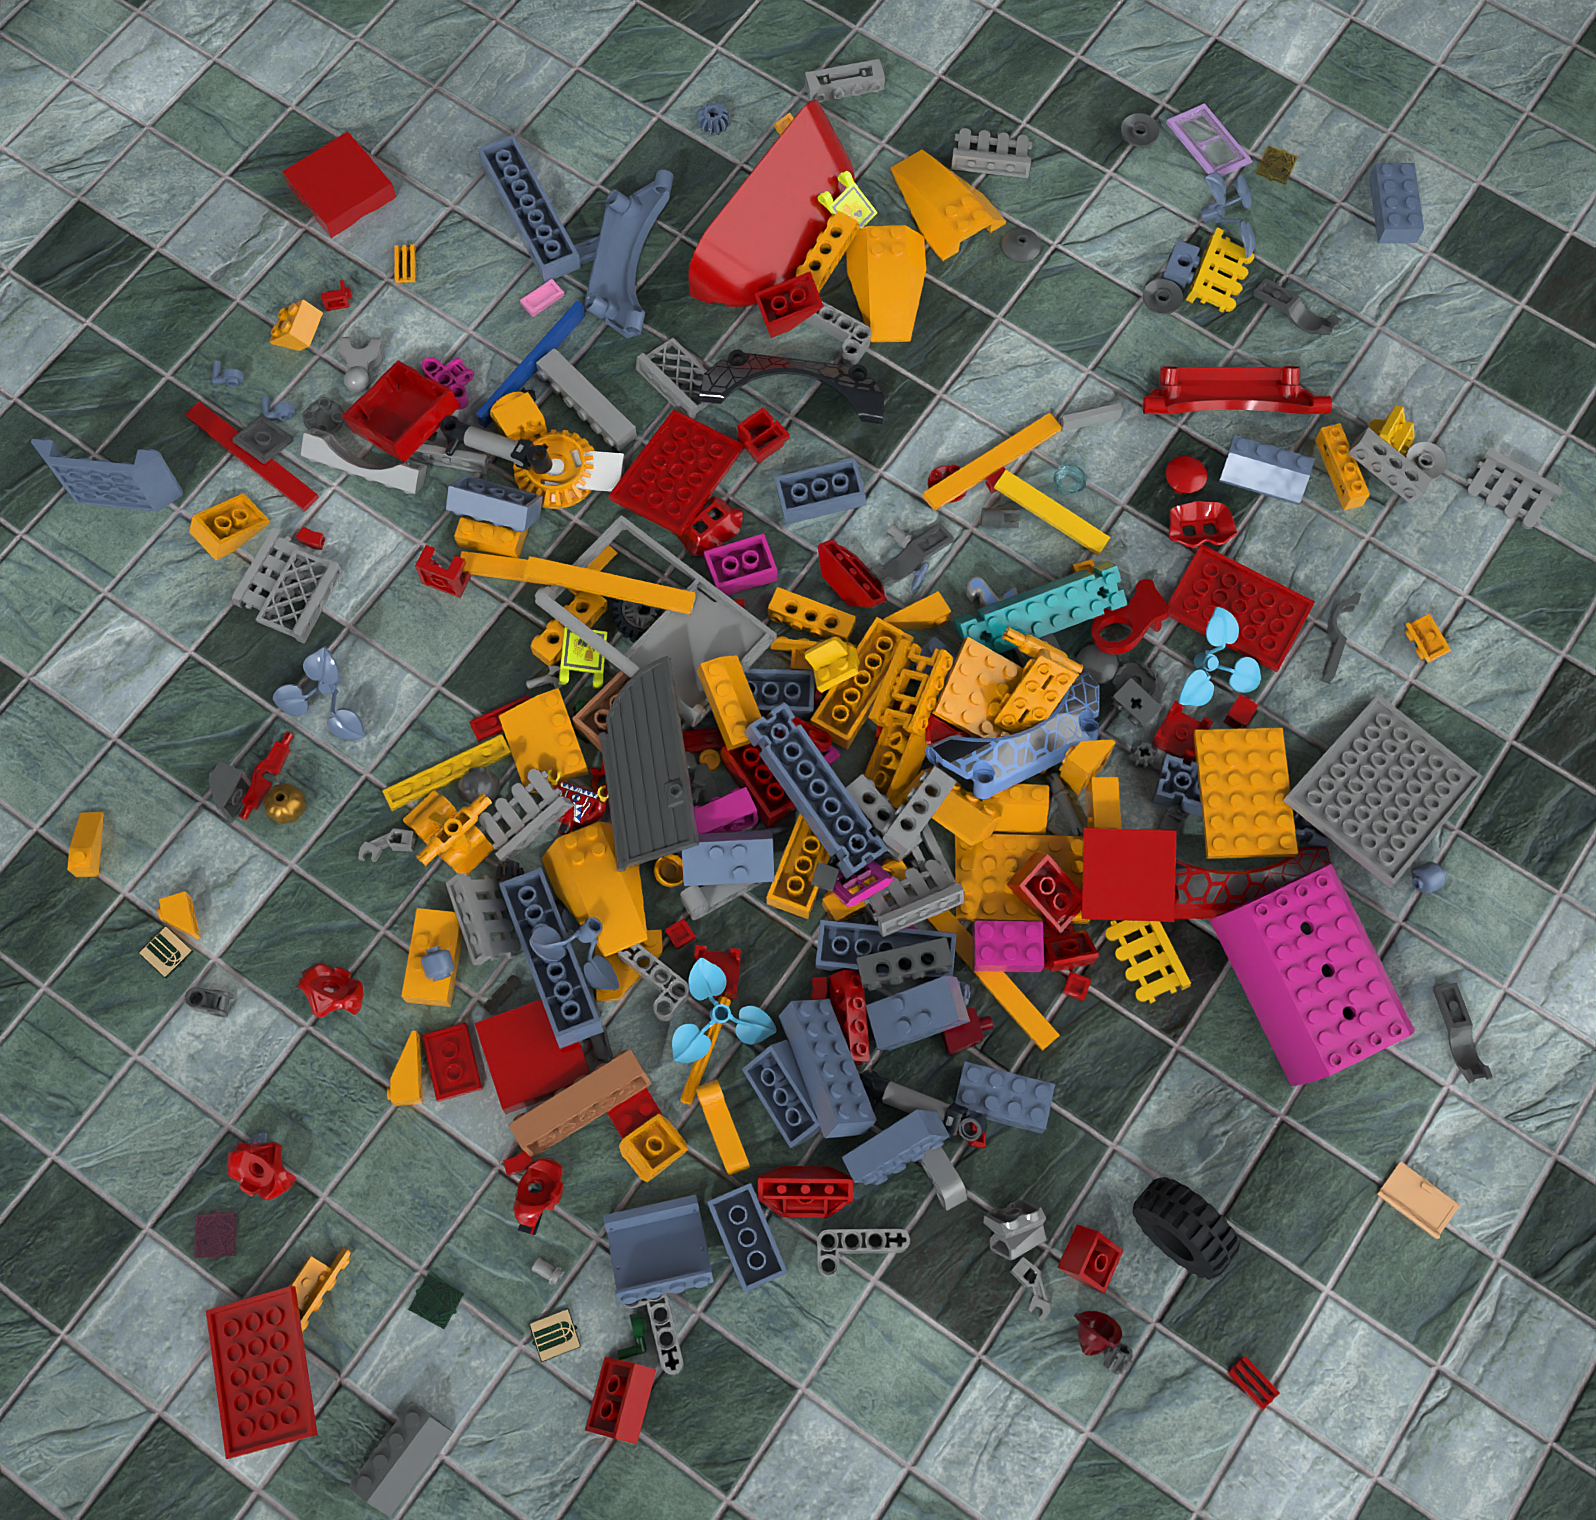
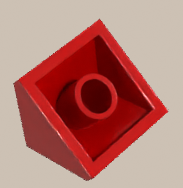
[1043,930,1099,972]

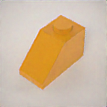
[157,891,201,940]

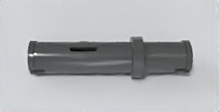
[1045,773,1084,836]

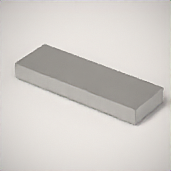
[1060,402,1123,432]

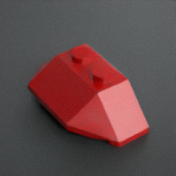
[818,539,887,607]
[758,1166,853,1218]

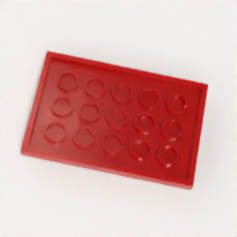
[609,409,744,536]
[1168,544,1315,672]
[206,1286,318,1459]

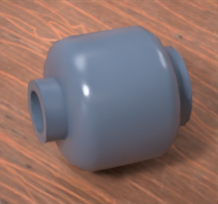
[1411,862,1447,894]
[421,946,454,982]

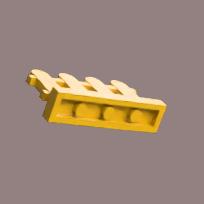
[1185,227,1254,312]
[1105,920,1191,1004]

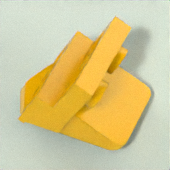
[1367,405,1415,457]
[804,636,860,693]

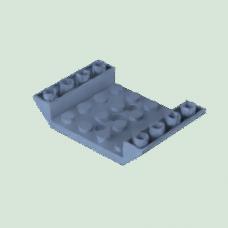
[31,438,184,512]

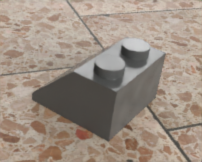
[208,761,252,823]

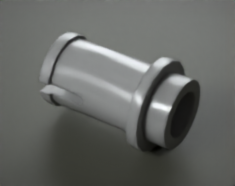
[886,524,913,549]
[532,1257,564,1285]

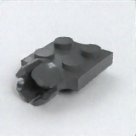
[685,751,722,807]

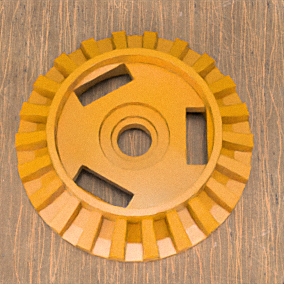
[513,429,595,509]

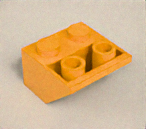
[269,300,323,351]

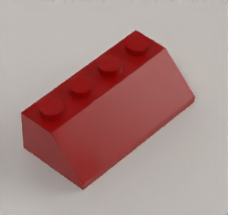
[720,743,796,828]

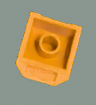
[619,1114,688,1182]

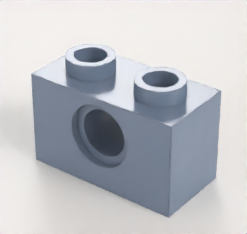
[1163,240,1201,290]

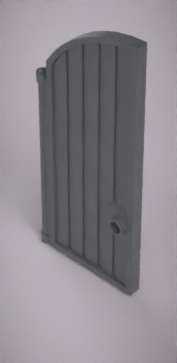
[599,656,699,872]

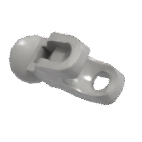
[339,337,384,393]

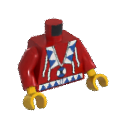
[548,769,608,836]

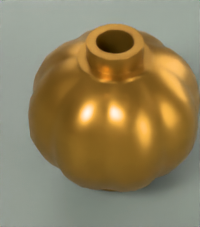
[264,783,306,825]

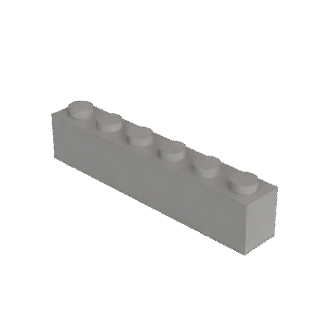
[536,348,637,452]

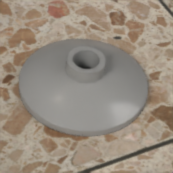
[1406,442,1447,480]

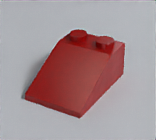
[754,271,824,338]
[1007,852,1082,933]

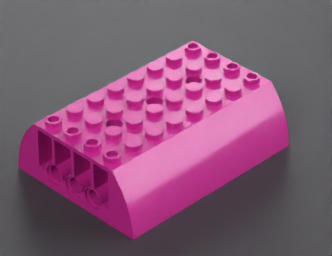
[1210,863,1415,1086]

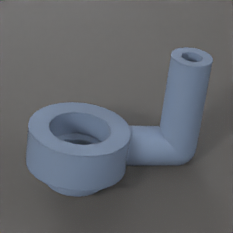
[212,360,244,387]
[261,396,295,421]

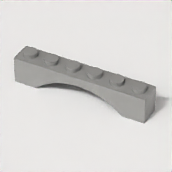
[300,428,427,494]

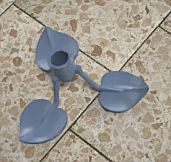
[1201,172,1256,258]
[273,646,366,740]
[529,907,619,990]

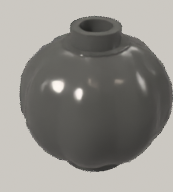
[458,767,500,804]

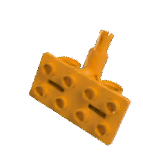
[994,626,1083,734]
[403,791,495,876]

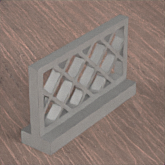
[636,338,711,419]
[255,548,343,644]

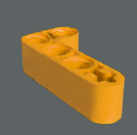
[695,1079,750,1176]

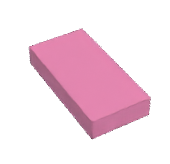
[520,279,565,317]

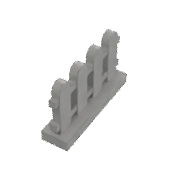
[951,128,1032,178]
[408,422,493,474]
[1466,447,1563,529]
[232,527,315,620]
[479,769,574,861]
[863,860,964,937]
[446,873,521,966]

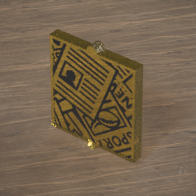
[1256,146,1298,185]

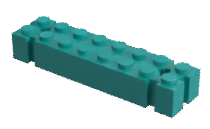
[953,561,1127,654]

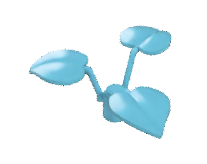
[1178,607,1261,706]
[672,958,777,1063]

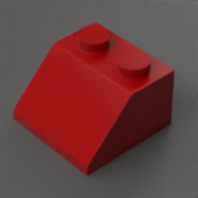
[1057,1224,1124,1294]

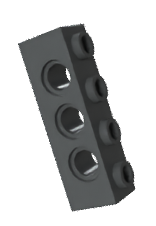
[856,937,953,990]

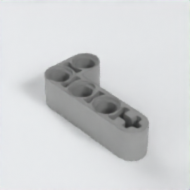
[805,301,871,366]
[680,882,763,920]
[617,943,689,1022]
[919,1147,967,1211]
[817,1229,910,1278]
[622,1293,684,1375]

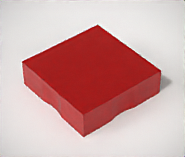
[282,131,396,238]
[342,360,460,462]
[1081,827,1177,922]
[474,999,591,1114]

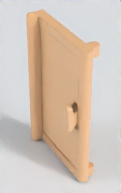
[1376,1161,1460,1239]

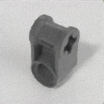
[185,987,233,1018]

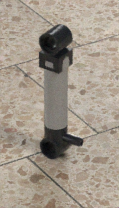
[440,416,553,474]
[859,1070,988,1141]

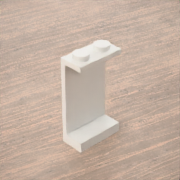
[542,450,626,492]

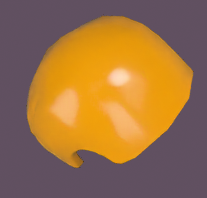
[654,854,684,887]

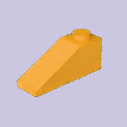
[883,591,951,630]
[67,812,104,877]
[387,1031,423,1106]

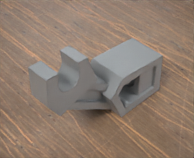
[358,828,416,862]
[1010,1257,1051,1322]

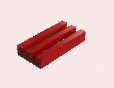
[1227,1356,1280,1410]

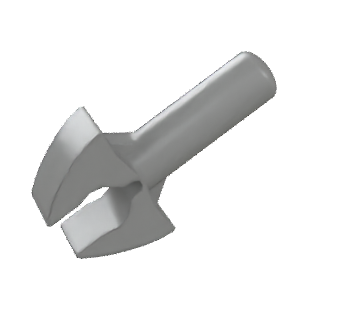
[526,666,563,689]

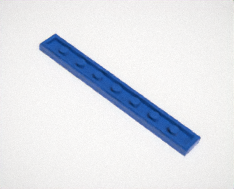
[476,301,585,428]

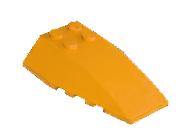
[890,150,1006,261]
[846,225,926,342]
[541,822,648,957]

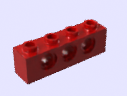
[829,970,870,1066]

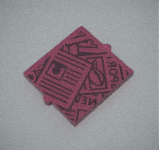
[194,1212,236,1259]

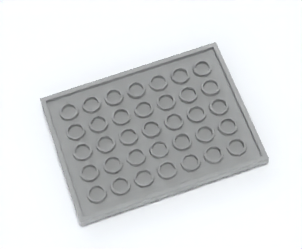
[1283,694,1483,888]

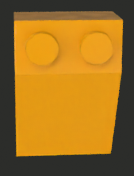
[189,493,270,560]

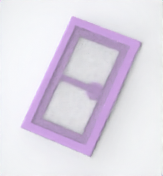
[1166,103,1253,176]

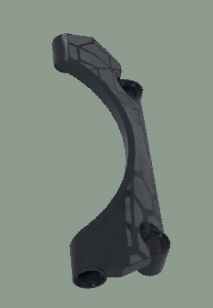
[699,349,885,424]

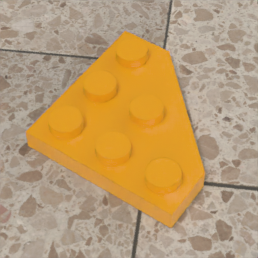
[595,929,663,1002]

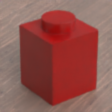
[1223,695,1259,729]

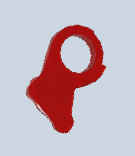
[1091,579,1170,655]

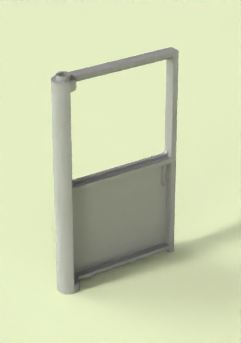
[535,515,777,727]

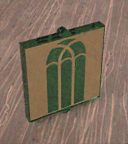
[138,925,194,979]
[529,1308,581,1363]

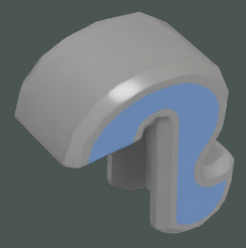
[966,576,1018,609]

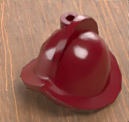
[1074,1311,1122,1356]

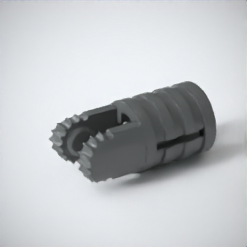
[981,507,1020,528]

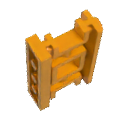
[868,639,953,736]

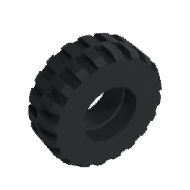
[1133,1177,1240,1280]

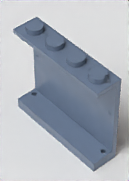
[603,1195,714,1304]

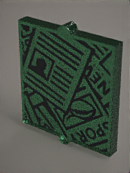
[408,1274,465,1330]

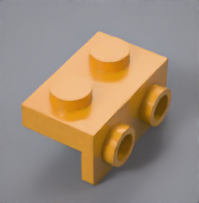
[1404,613,1451,663]

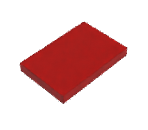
[422,1022,483,1102]

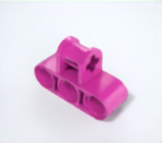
[421,357,474,410]

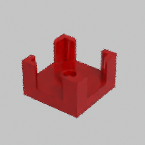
[415,545,471,598]
[1152,701,1214,765]
[694,945,741,1000]

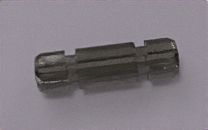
[483,975,521,1014]

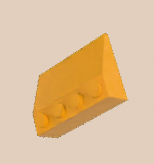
[499,688,589,794]

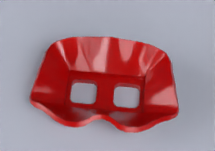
[676,496,743,556]
[1168,501,1237,547]

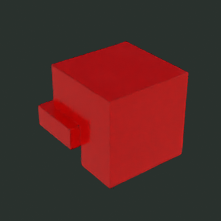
[737,407,790,464]

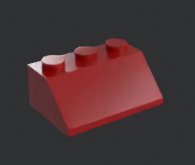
[585,1357,656,1444]

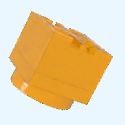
[490,392,547,441]

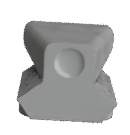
[983,1200,1046,1260]

